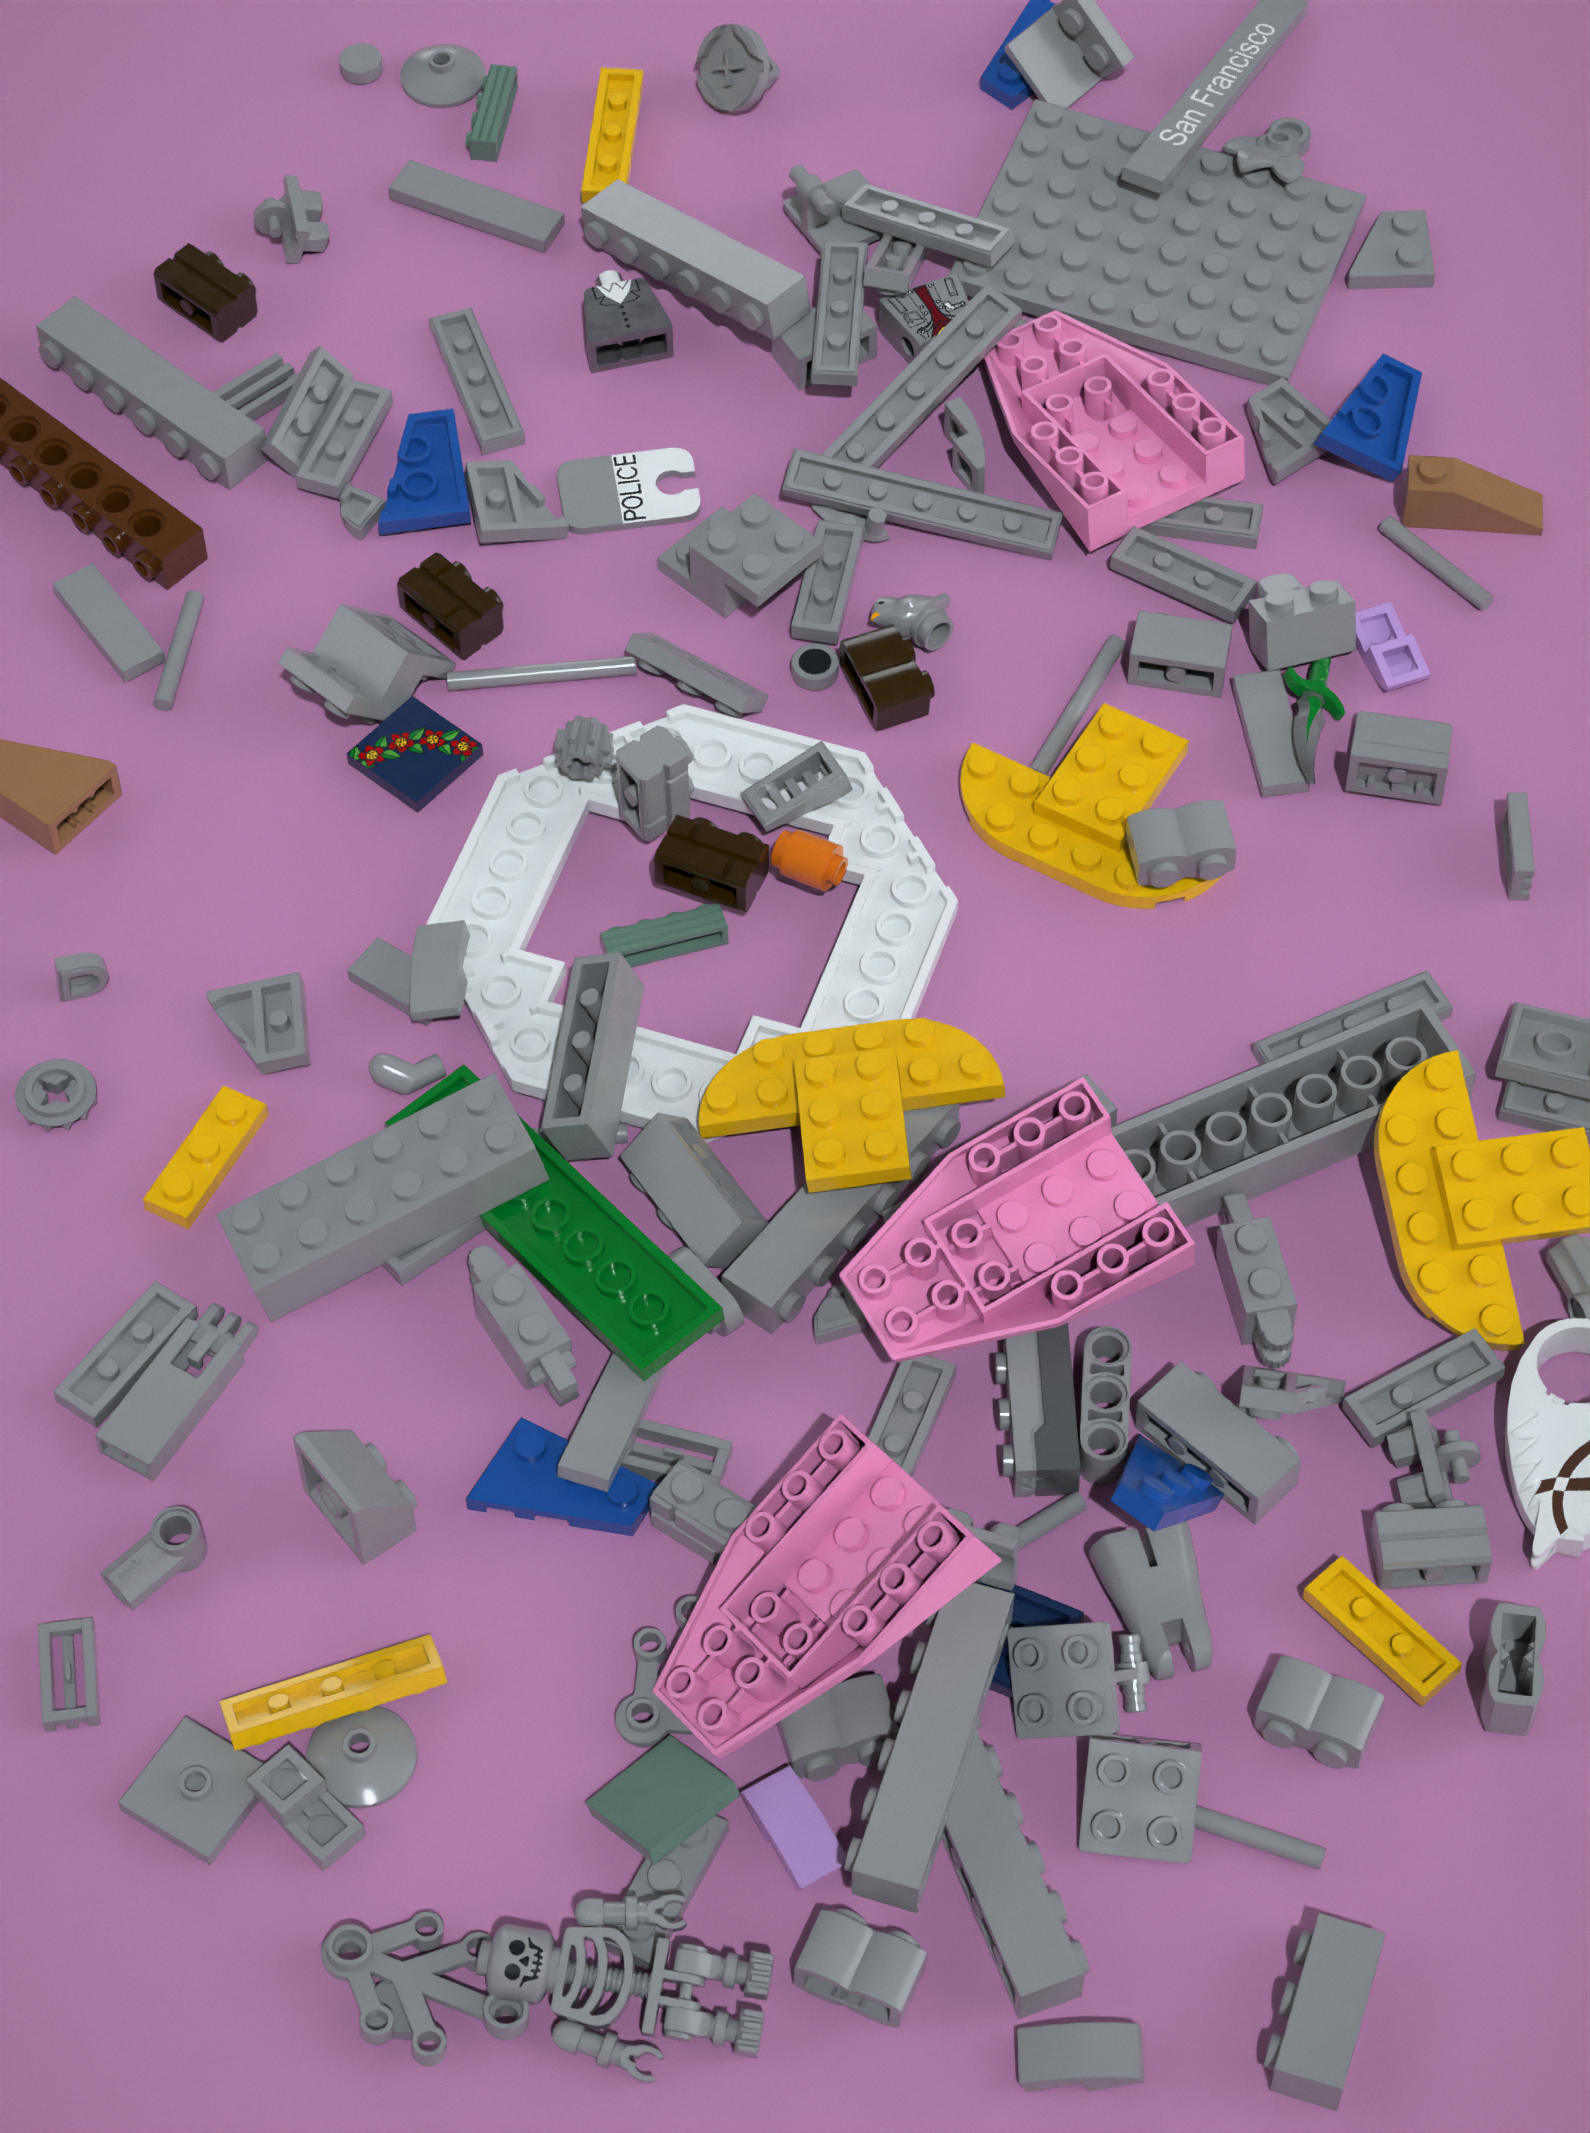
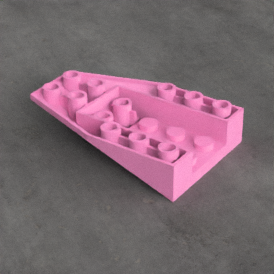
[983,310,1245,552]
[839,1076,1195,1363]
[652,1413,1002,1760]

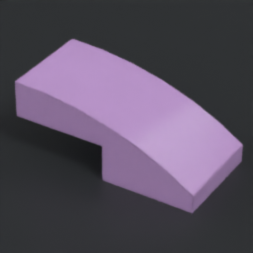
[1355,602,1431,691]
[740,1765,847,1891]

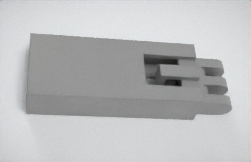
[95,1303,259,1482]

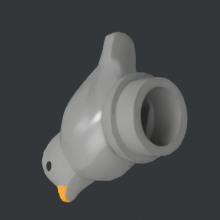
[870,593,954,651]

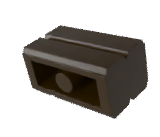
[153,243,258,343]
[397,552,504,660]
[654,814,769,912]

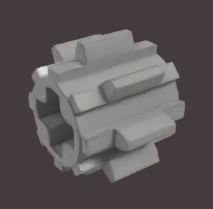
[554,716,614,780]

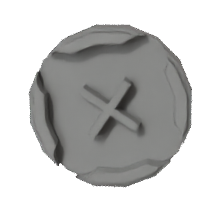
[696,24,780,112]

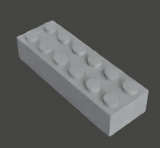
[216,1072,550,1322]

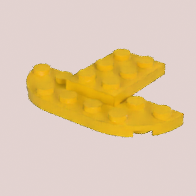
[960,703,1222,909]
[699,1018,1006,1193]
[1374,1050,1590,1351]

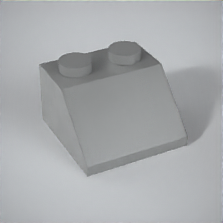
[293,1430,417,1565]

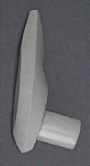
[811,503,890,542]

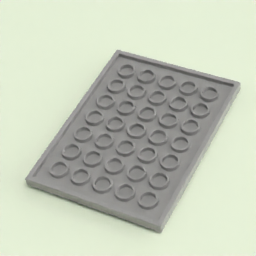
[948,99,1367,385]

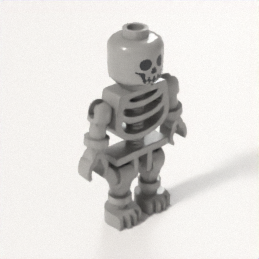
[476,1894,774,2084]

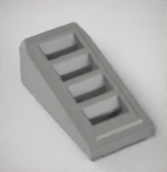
[741,741,853,832]

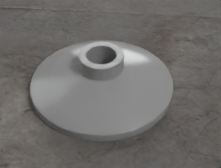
[400,44,486,108]
[306,1706,417,1808]

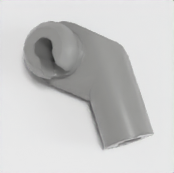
[368,1053,447,1095]

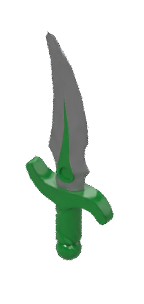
[1284,657,1345,785]

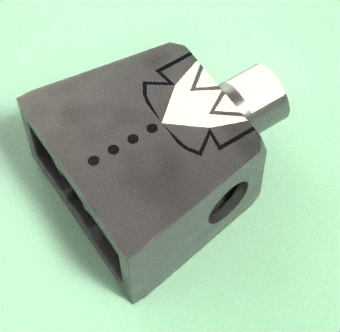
[584,270,674,373]

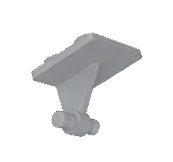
[784,165,885,255]
[1007,1621,1150,1739]

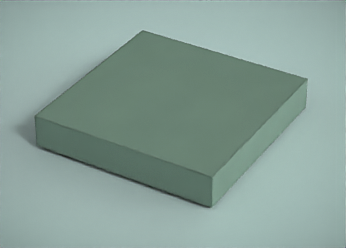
[585,1735,740,1864]

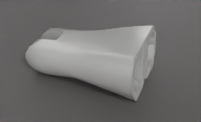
[1089,1521,1213,1681]

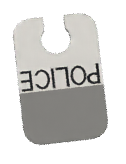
[557,448,701,534]

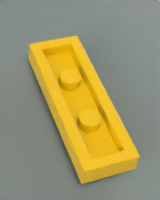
[143,1085,268,1230]
[1303,1555,1462,1707]

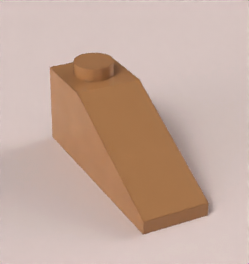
[1402,455,1543,536]

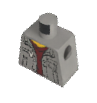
[879,273,969,364]

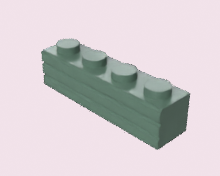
[466,64,518,162]
[600,903,729,968]

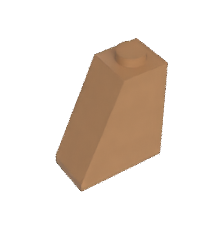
[0,739,122,855]

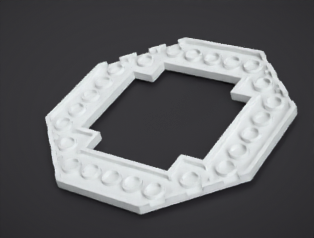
[427,704,958,1143]

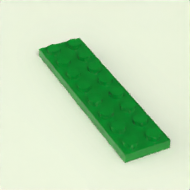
[385,1064,725,1381]

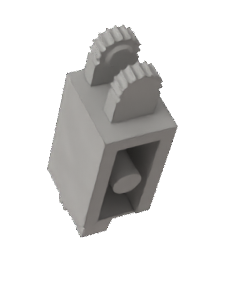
[1216,1193,1297,1369]
[468,1244,579,1407]

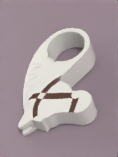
[1505,1318,1590,1570]

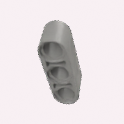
[1078,1326,1132,1486]

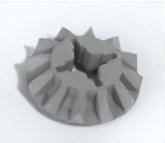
[15,1059,97,1133]

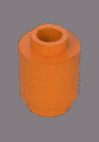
[771,829,848,892]

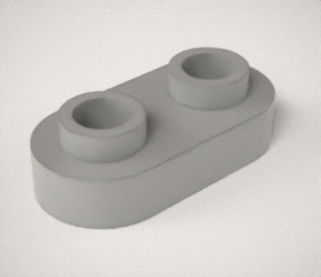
[668,1247,744,1337]

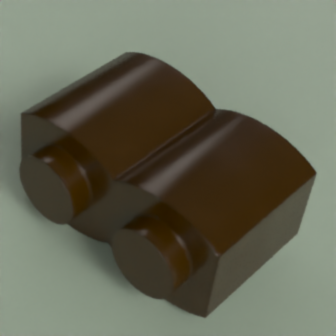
[839,624,935,731]

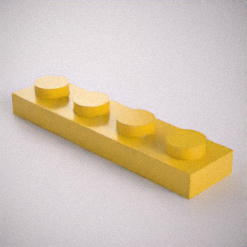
[581,67,644,203]
[219,1634,447,1751]

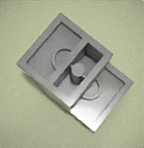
[658,493,823,619]
[278,603,457,724]

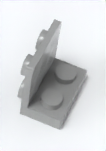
[1004,0,1134,108]
[1345,711,1453,805]
[1079,1734,1202,1864]

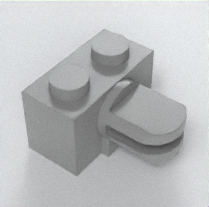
[1248,573,1356,672]

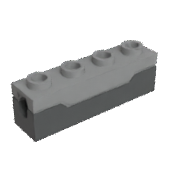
[995,1323,1081,1497]

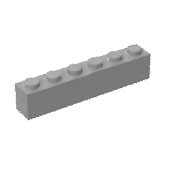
[580,179,811,340]
[36,296,269,490]
[722,1104,961,1335]
[844,1583,1014,1913]
[893,1701,1089,2019]

